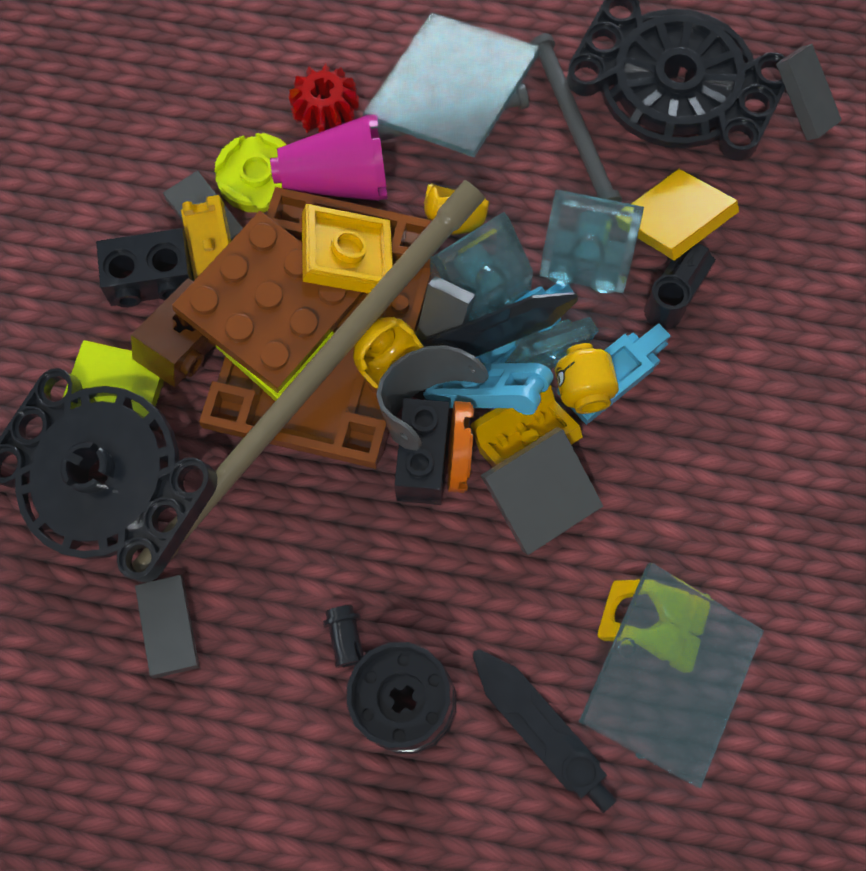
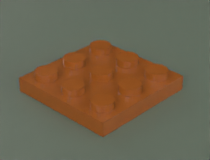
[172,211,363,393]

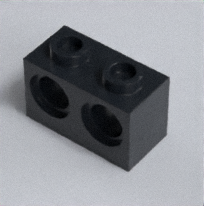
[96,228,194,307]
[394,398,450,505]

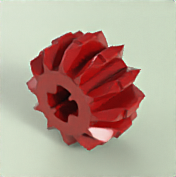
[289,63,360,133]

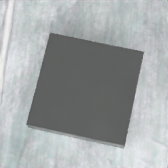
[480,427,603,555]

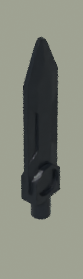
[422,292,578,357]
[473,650,618,814]

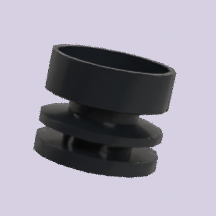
[346,642,457,754]

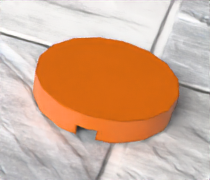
[447,401,474,493]

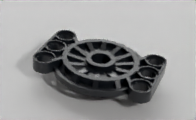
[567,0,786,161]
[0,368,217,582]

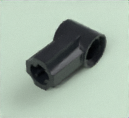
[644,243,716,329]

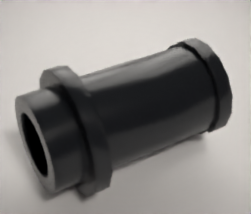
[323,605,364,668]

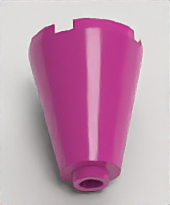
[270,114,388,201]

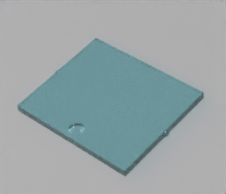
[363,13,540,157]
[579,563,764,788]

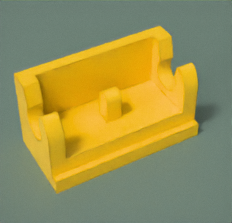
[181,195,231,280]

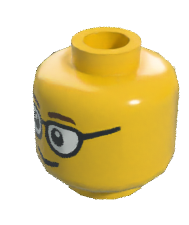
[554,343,619,414]

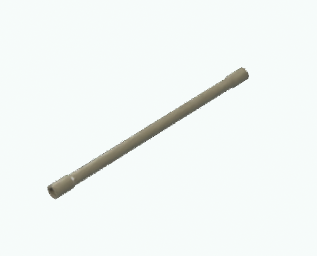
[132,180,485,582]

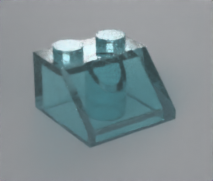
[540,189,644,293]
[430,212,533,322]

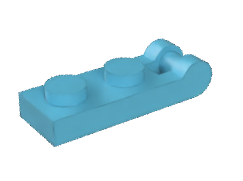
[423,363,554,415]

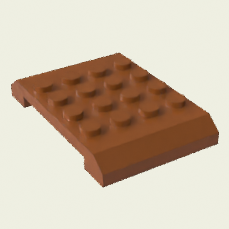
[199,187,439,469]

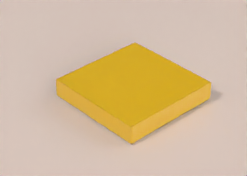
[615,169,739,260]
[302,204,393,294]

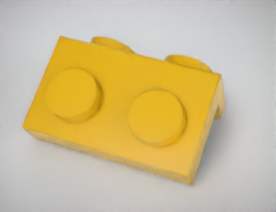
[471,385,583,467]

